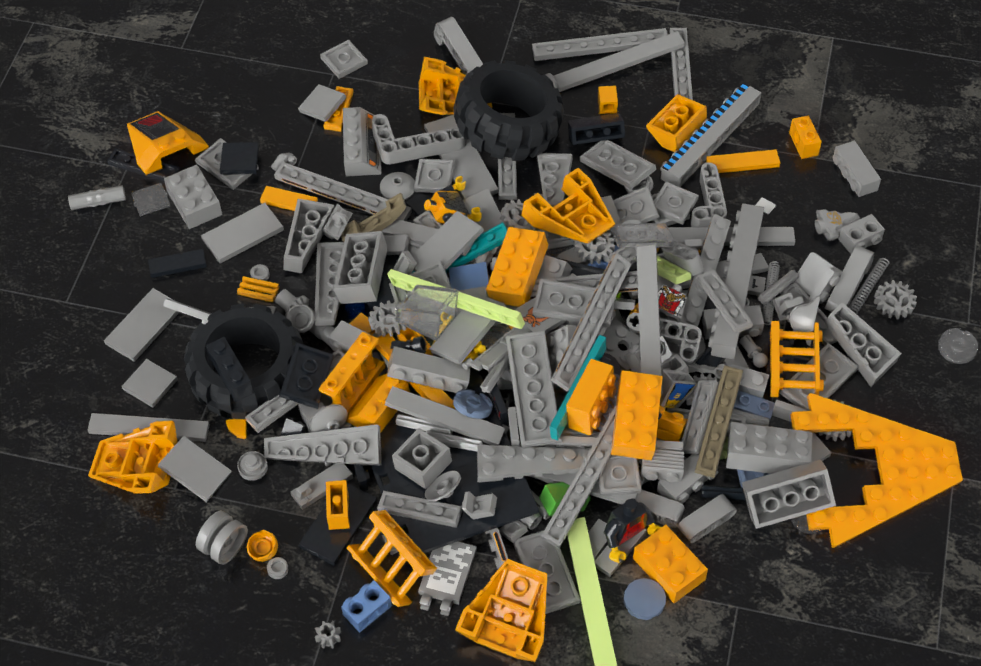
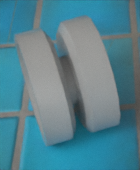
[195,510,248,565]

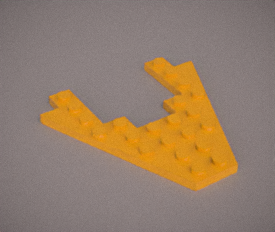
[790,393,963,548]

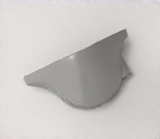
[789,296,820,346]

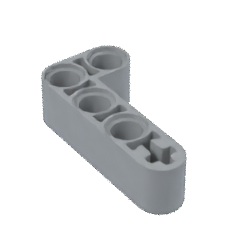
[434,17,483,75]
[691,162,727,227]
[825,245,874,312]
[627,313,702,365]

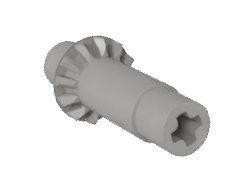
[275,289,335,346]

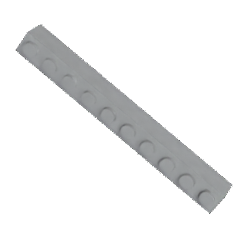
[708,204,764,360]

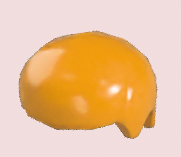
[246,530,278,562]

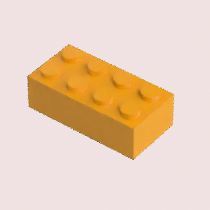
[486,227,548,307]
[611,370,663,460]

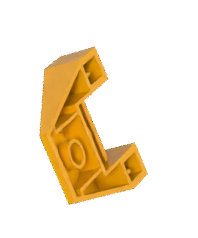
[521,168,615,244]

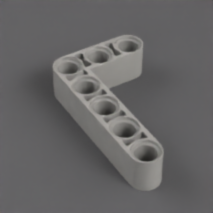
[372,114,466,164]

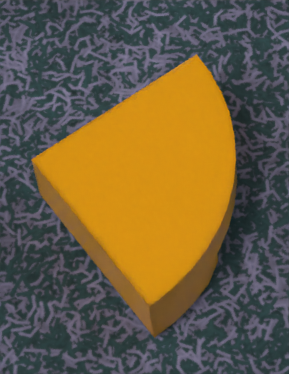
[226,419,247,439]

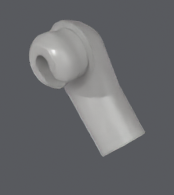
[271,153,297,171]

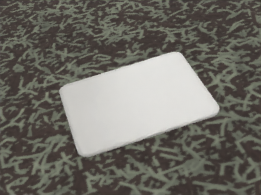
[755,198,776,214]

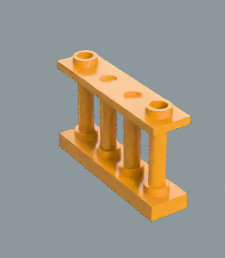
[770,321,824,397]
[319,331,386,414]
[347,510,437,607]

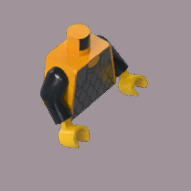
[424,176,482,224]

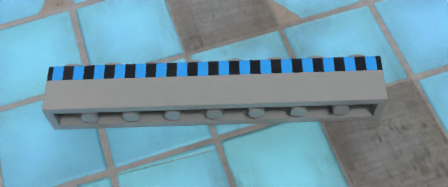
[660,83,761,187]

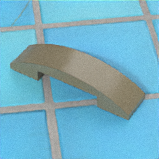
[341,193,406,242]

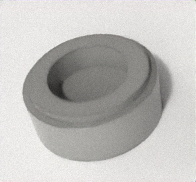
[250,264,270,281]
[267,557,288,579]

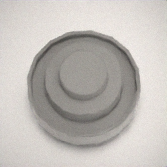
[237,451,268,480]

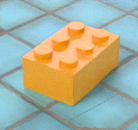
[566,359,617,436]
[633,525,708,603]

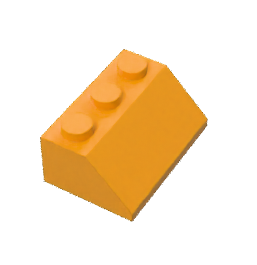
[646,94,707,152]
[346,374,410,433]

